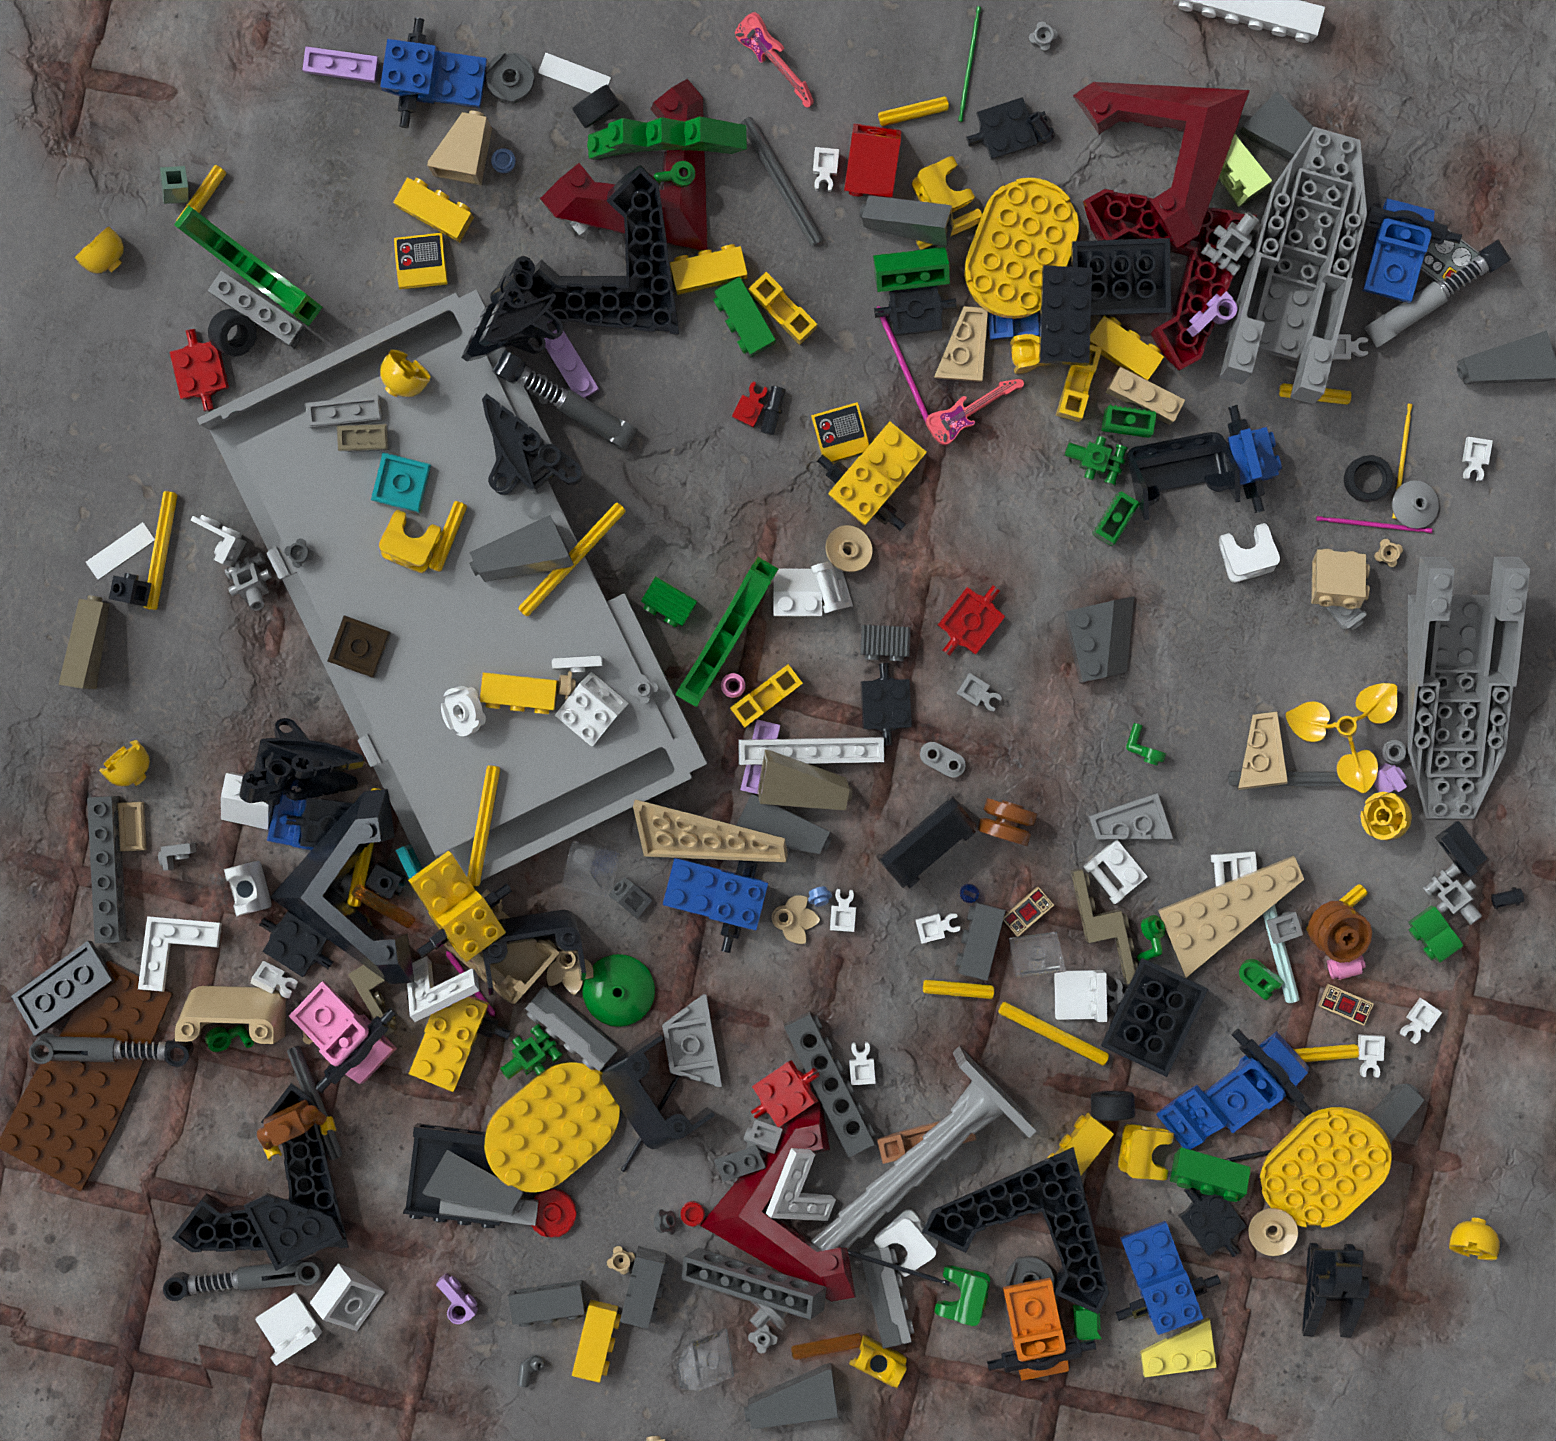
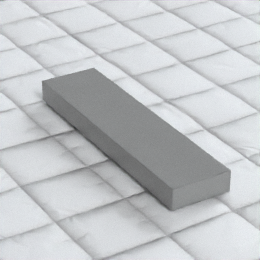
[439,1198,539,1226]

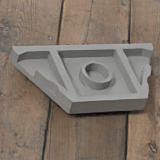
[662,994,722,1087]

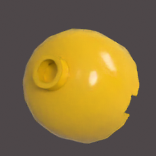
[75,226,124,273]
[380,349,431,397]
[99,740,150,786]
[1360,792,1412,841]
[1449,1218,1500,1260]

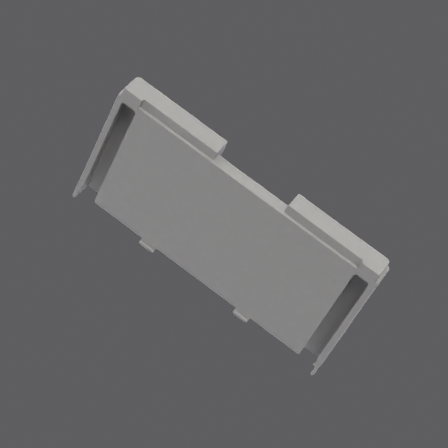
[197,290,708,880]

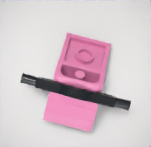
[289,981,398,1093]

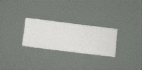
[538,53,611,93]
[86,522,155,579]

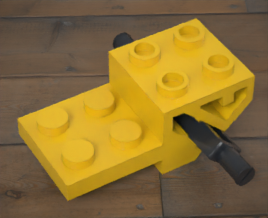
[817,421,927,532]
[408,851,512,962]
[407,996,511,1092]

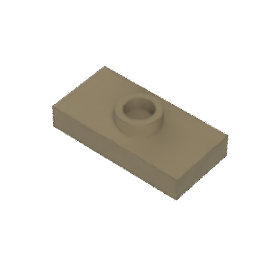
[337,424,388,452]

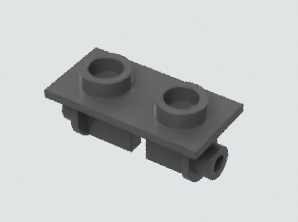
[714,1145,767,1182]

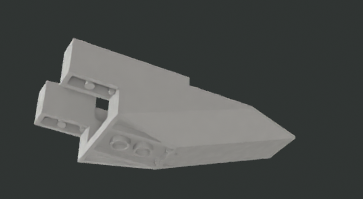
[1219,127,1367,404]
[1408,557,1530,819]

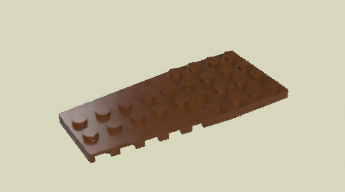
[0,960,174,1192]

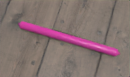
[446,951,495,1016]

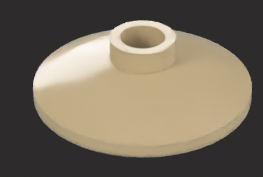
[825,525,872,572]
[1249,1208,1298,1256]

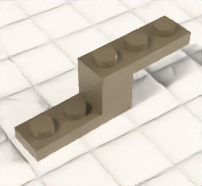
[1070,868,1138,984]
[348,911,397,1037]

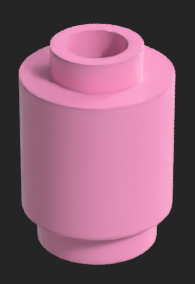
[721,673,745,698]
[1327,955,1365,980]

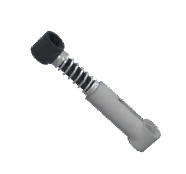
[1364,239,1511,348]

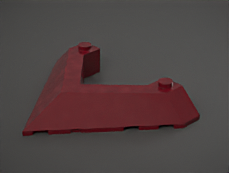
[540,78,708,251]
[1073,82,1250,249]
[1083,189,1257,371]
[700,1102,856,1302]

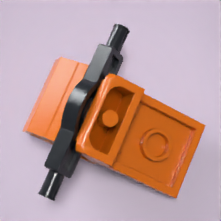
[987,1278,1097,1381]

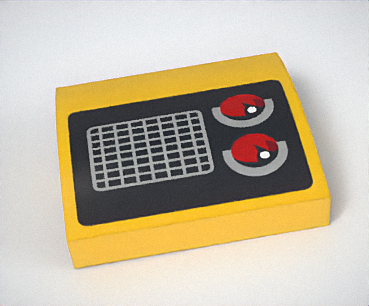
[394,233,448,290]
[811,402,869,462]

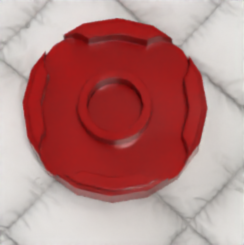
[531,1188,577,1238]

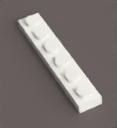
[739,737,884,765]

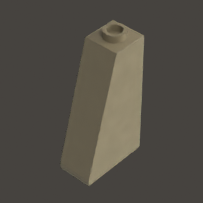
[59,595,110,689]
[757,750,852,810]

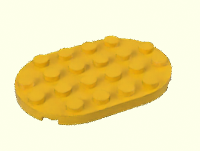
[964,178,1079,319]
[484,1062,620,1192]
[1260,1107,1392,1228]

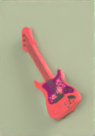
[735,12,813,107]
[926,379,1024,445]

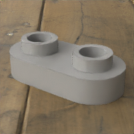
[920,742,966,777]

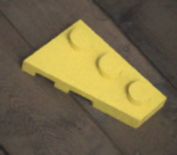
[1140,1318,1216,1377]

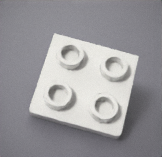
[191,515,247,567]
[555,672,629,746]
[1054,970,1107,1022]
[256,1292,322,1365]

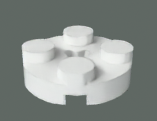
[441,686,486,736]

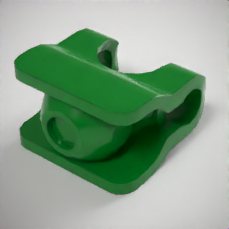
[934,1265,991,1326]

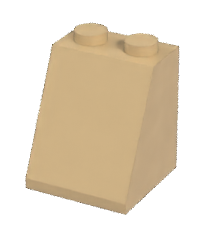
[427,111,492,185]

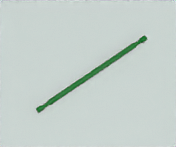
[958,6,981,122]

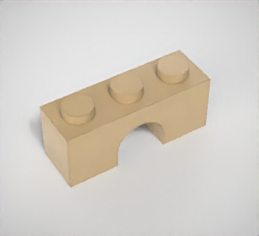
[1106,367,1185,425]

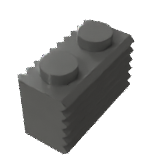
[860,625,911,661]

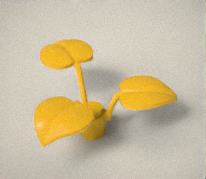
[1286,683,1397,793]

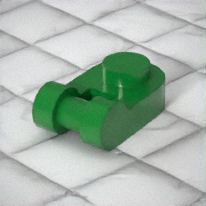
[1239,959,1284,1000]

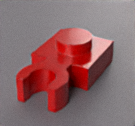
[732,381,767,428]

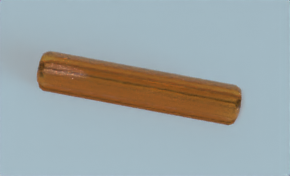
[352,885,415,928]
[791,1333,862,1360]

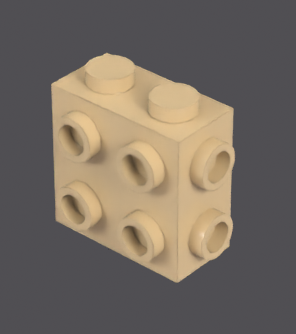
[1311,549,1370,609]

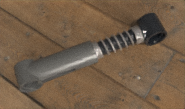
[492,350,638,451]
[29,1033,194,1067]
[163,1256,324,1301]

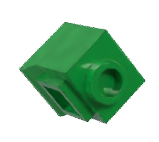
[1073,1305,1101,1340]

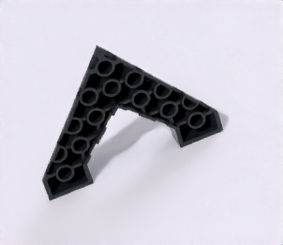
[529,165,679,334]
[270,789,415,984]
[172,1083,349,1253]
[922,1147,1109,1314]

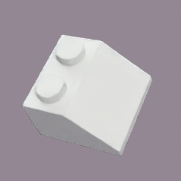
[774,569,822,617]
[221,772,274,830]
[310,1264,385,1331]

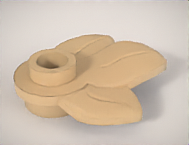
[772,895,820,944]
[547,950,593,995]

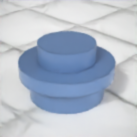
[491,148,516,173]
[808,886,832,907]

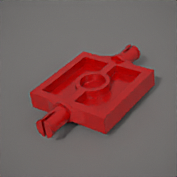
[170,329,229,412]
[937,585,1005,656]
[751,1060,820,1127]

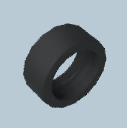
[1344,455,1393,502]

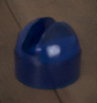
[959,884,979,903]

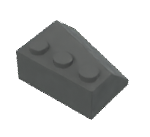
[1063,596,1134,683]

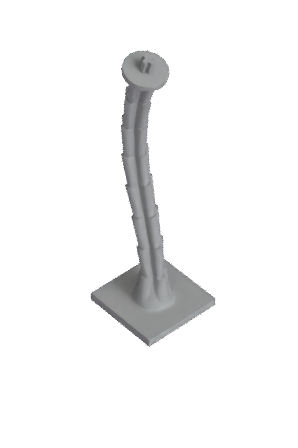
[749,1046,1036,1331]

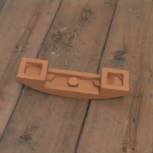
[877,1121,976,1164]

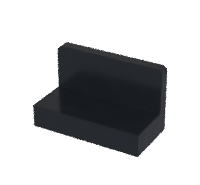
[1435,821,1487,877]

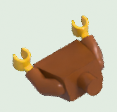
[257,1099,336,1161]

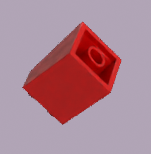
[844,123,901,198]

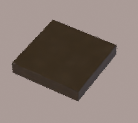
[327,615,391,678]

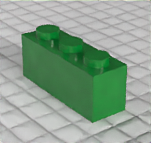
[873,247,950,292]
[713,277,776,358]
[1170,1147,1251,1202]

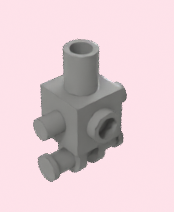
[1201,212,1259,276]
[225,553,272,611]
[1423,863,1482,925]

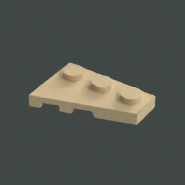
[934,306,988,382]
[1238,712,1287,790]

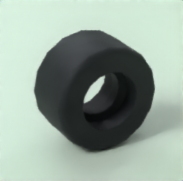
[572,84,620,128]
[208,309,257,357]
[1091,1091,1135,1121]

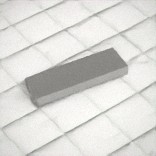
[305,395,383,428]

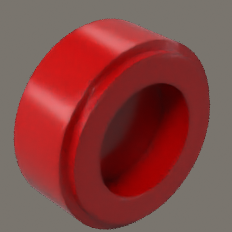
[681,1201,705,1226]

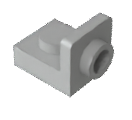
[1326,606,1367,630]
[158,842,196,871]
[1266,912,1303,944]
[743,1120,783,1154]

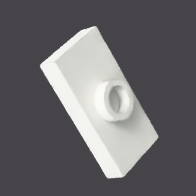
[552,656,603,673]

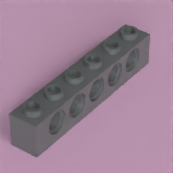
[87,796,127,944]
[784,1012,876,1158]
[681,1248,826,1320]

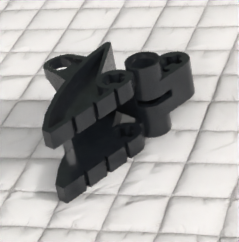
[461,256,563,362]
[482,393,583,495]
[239,718,364,806]
[1302,1243,1369,1338]

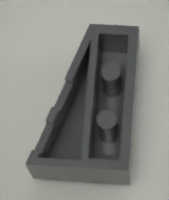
[620,1246,669,1329]

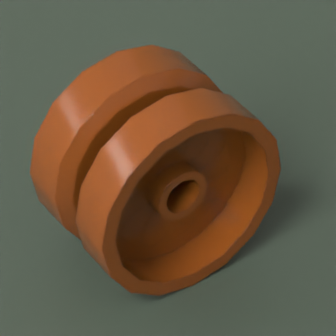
[977,798,1037,846]
[1308,901,1372,963]

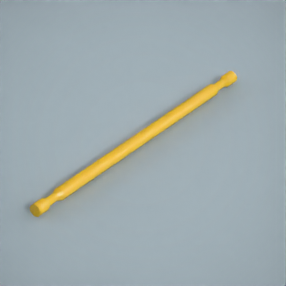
[1392,404,1413,519]

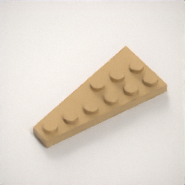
[633,799,788,862]
[1158,856,1304,977]

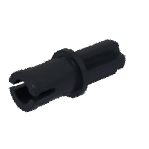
[761,386,786,435]

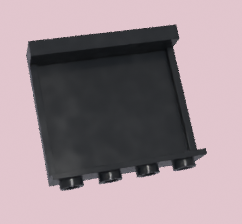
[403,1123,502,1228]

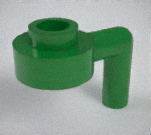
[653,161,695,188]
[1126,723,1167,766]
[1137,915,1165,962]
[205,1025,254,1052]

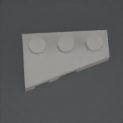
[1088,793,1173,839]

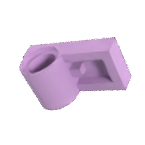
[1187,291,1237,337]
[1373,763,1407,793]
[436,1273,478,1324]

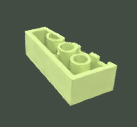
[1219,134,1272,207]

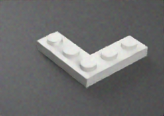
[138,917,222,992]
[407,956,479,1022]
[766,1148,836,1221]

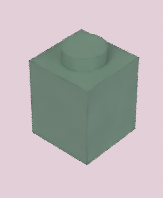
[160,166,188,204]

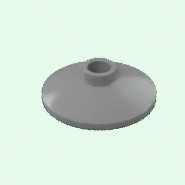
[1392,480,1439,529]

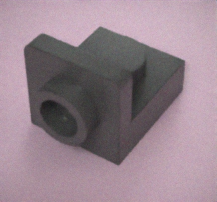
[609,878,652,919]

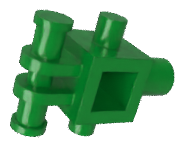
[1064,436,1128,486]
[500,1024,563,1080]

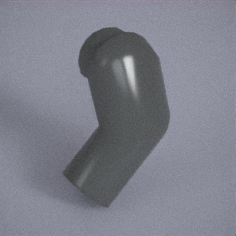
[517,1355,544,1387]

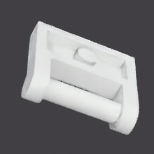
[811,561,853,613]
[1083,839,1147,904]
[1211,851,1257,886]

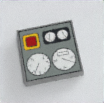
[1420,229,1478,283]

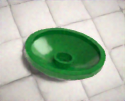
[583,954,655,1027]

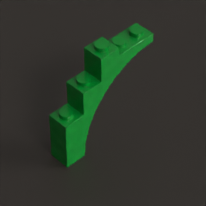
[587,117,747,160]
[174,205,323,327]
[675,557,779,707]

